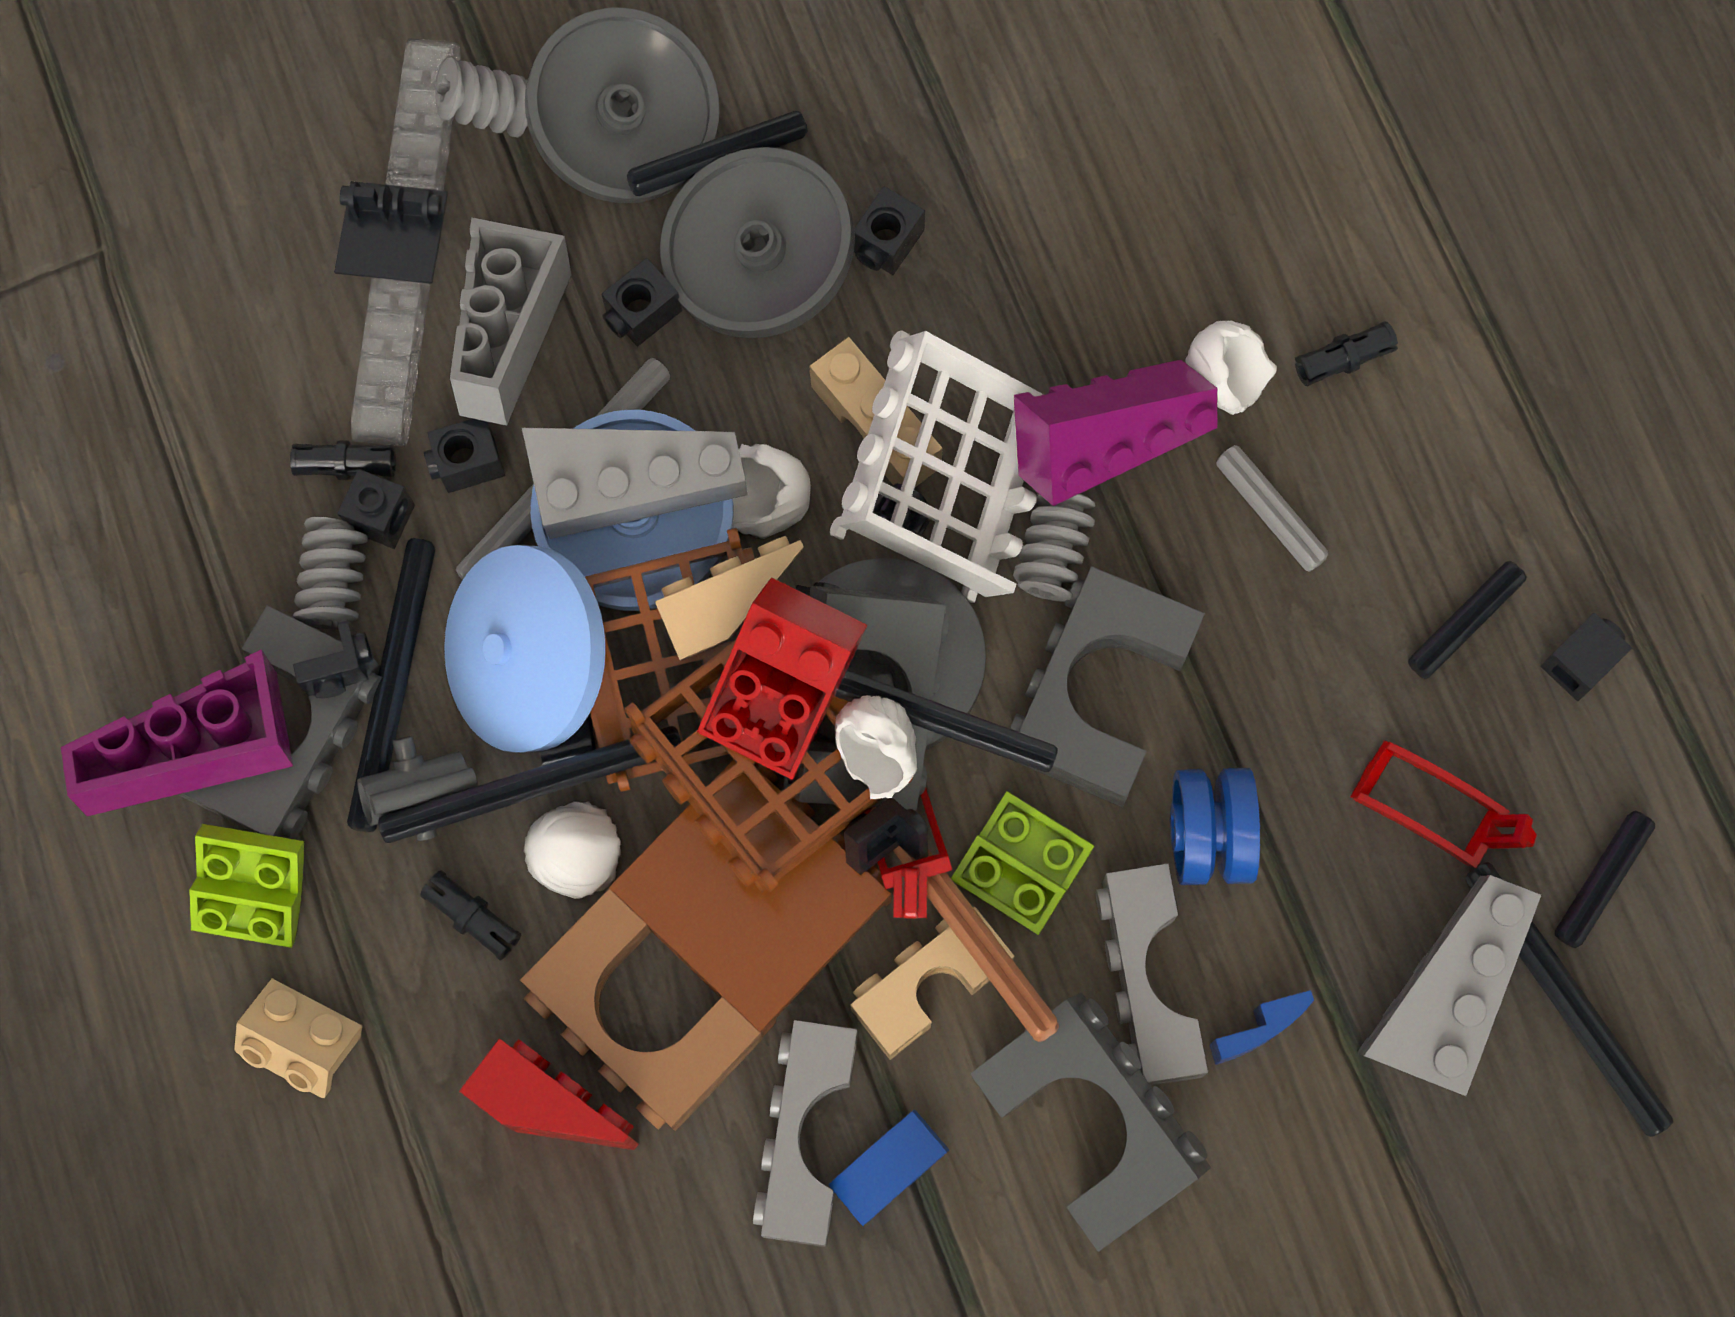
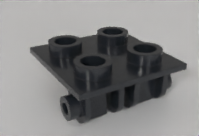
[334,181,448,284]

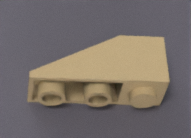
[655,536,804,661]

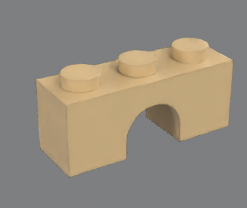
[810,337,943,487]
[850,907,1015,1060]

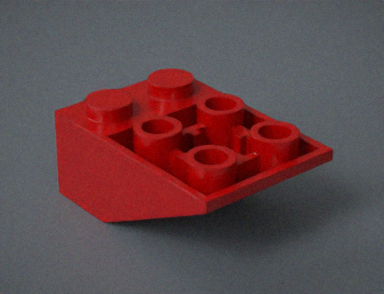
[697,577,868,780]
[459,1038,639,1150]

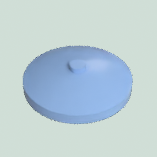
[530,410,734,611]
[444,545,605,752]

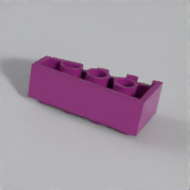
[1014,360,1218,506]
[61,649,293,816]

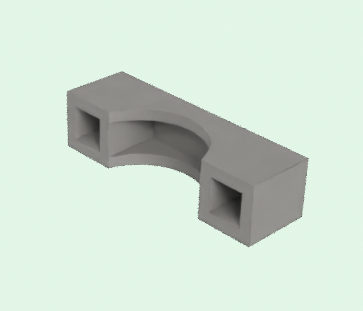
[1096,864,1208,1086]
[753,1020,858,1247]

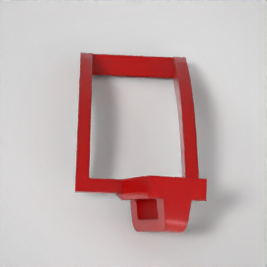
[1350,740,1537,868]
[864,787,952,919]

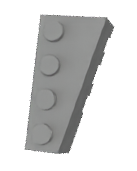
[450,217,571,426]
[522,428,748,539]
[1357,875,1541,1096]

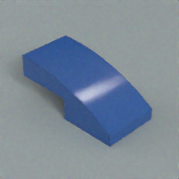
[1210,990,1314,1065]
[828,1110,949,1226]

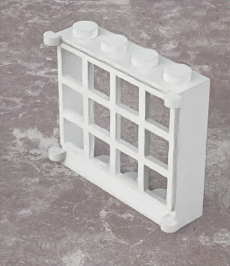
[830,330,1044,603]

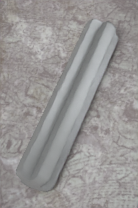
[1216,445,1328,571]

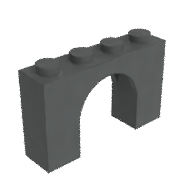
[1010,566,1205,808]
[783,586,949,810]
[177,605,382,839]
[970,992,1211,1252]

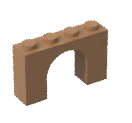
[520,889,763,1131]

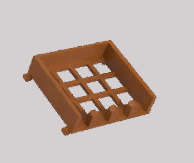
[585,528,755,792]
[624,640,913,893]

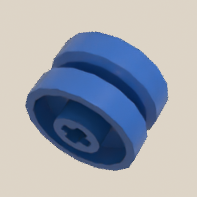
[1170,768,1260,885]

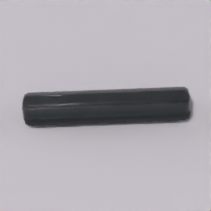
[1408,561,1527,679]
[1555,811,1655,948]

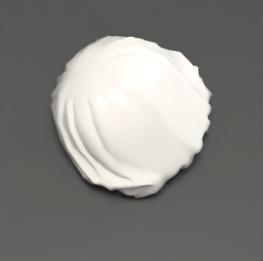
[1185,321,1277,415]
[732,444,811,539]
[835,695,917,799]
[523,801,621,899]

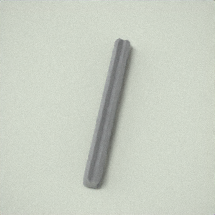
[456,358,670,580]

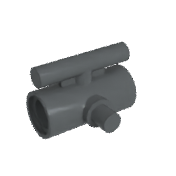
[357,736,477,841]

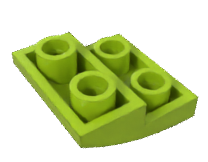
[951,791,1095,935]
[189,824,304,948]

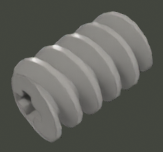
[436,57,528,138]
[1013,493,1095,602]
[292,517,368,629]

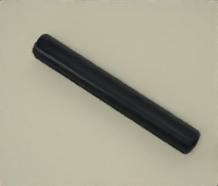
[627,111,808,196]

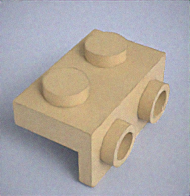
[234,978,362,1098]

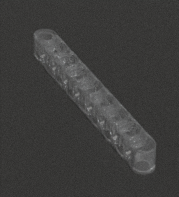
[352,38,460,446]

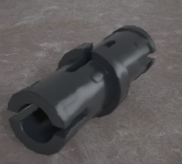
[1295,321,1398,387]
[290,440,396,480]
[420,870,521,960]

